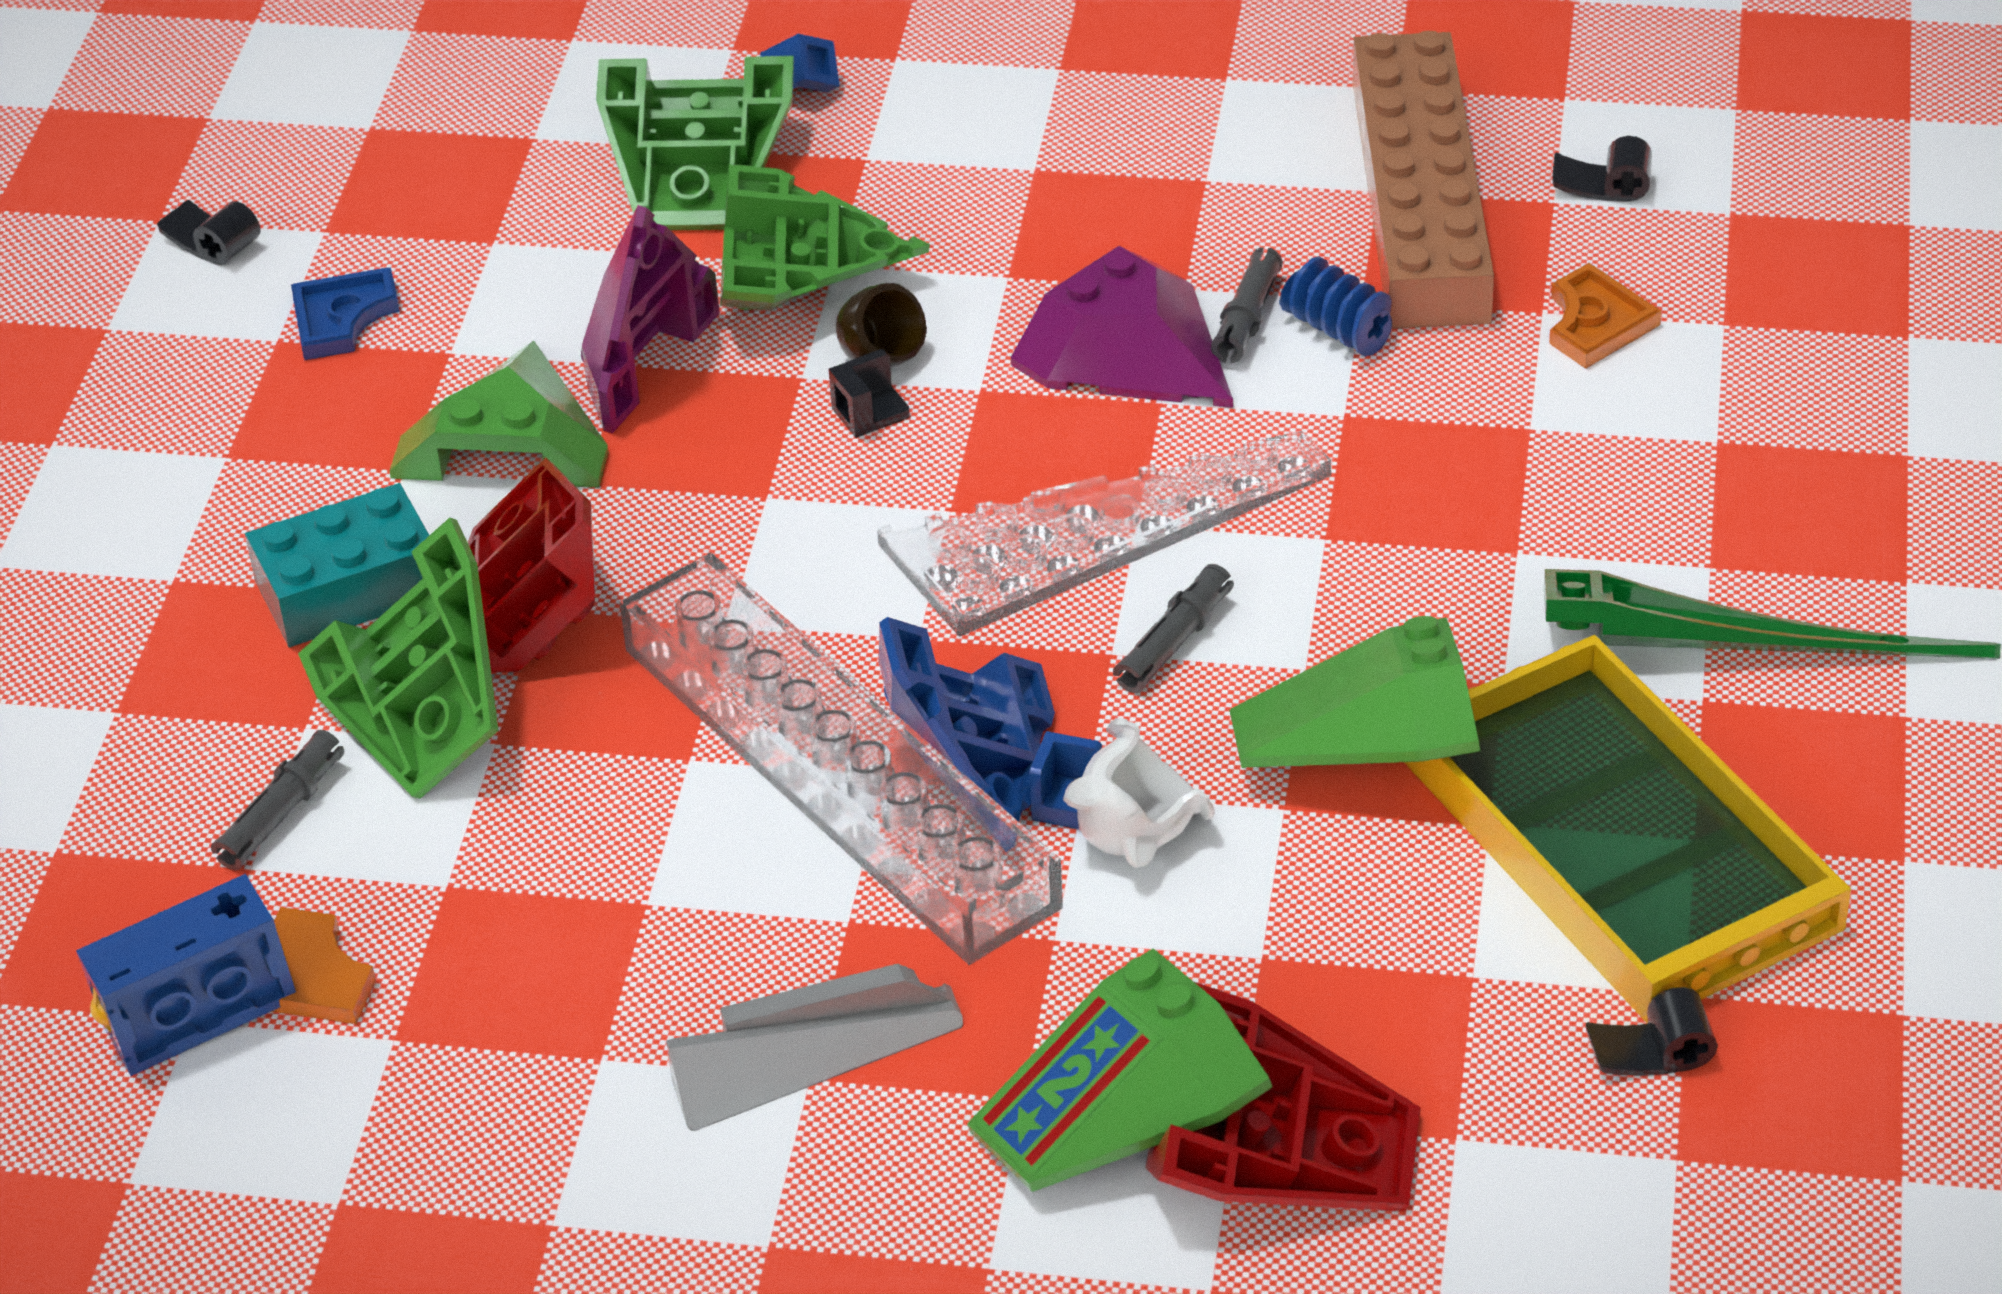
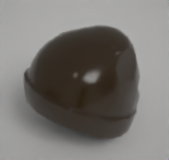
[836,283,927,367]

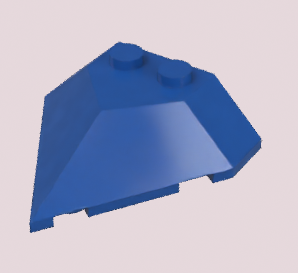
[878,617,1055,848]

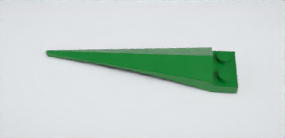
[1543,569,2001,659]

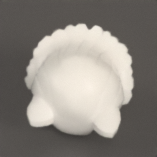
[1063,718,1215,868]

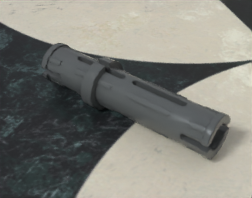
[1211,247,1283,363]
[1113,563,1234,693]
[211,729,345,871]

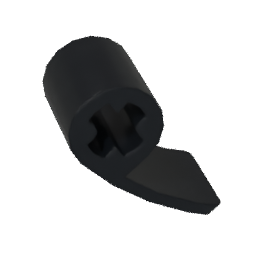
[1552,135,1652,202]
[157,200,261,265]
[1585,987,1718,1076]

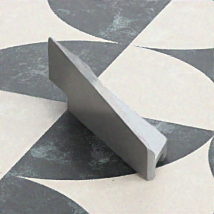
[666,964,963,1131]

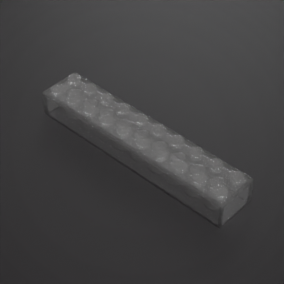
[619,552,1063,965]

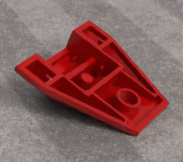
[468,457,595,673]
[1145,981,1421,1212]

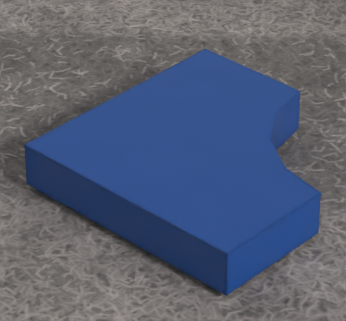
[291,267,400,360]

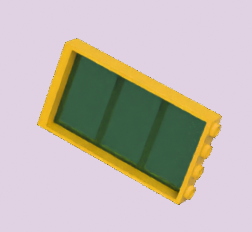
[1404,634,1851,1024]

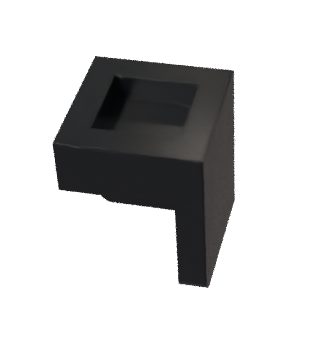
[828,349,910,438]

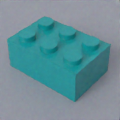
[245,483,429,647]

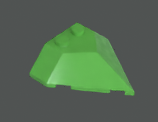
[720,164,930,311]
[389,340,609,488]

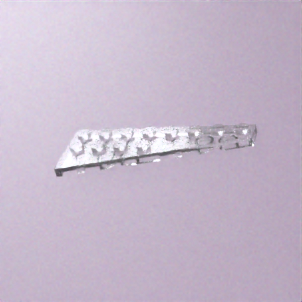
[877,430,1332,637]

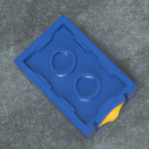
[76,874,296,1076]

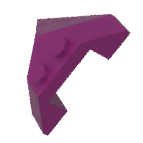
[581,205,720,434]
[1010,246,1233,408]

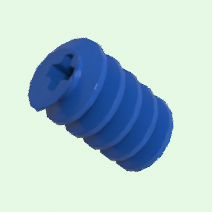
[1279,256,1392,357]

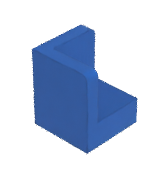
[760,33,840,93]
[1029,731,1102,830]

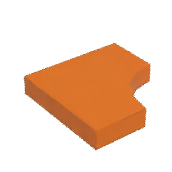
[1549,263,1662,369]
[271,907,376,1024]

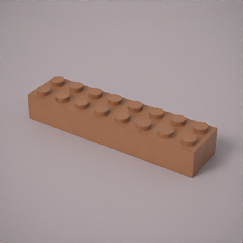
[1352,31,1494,329]

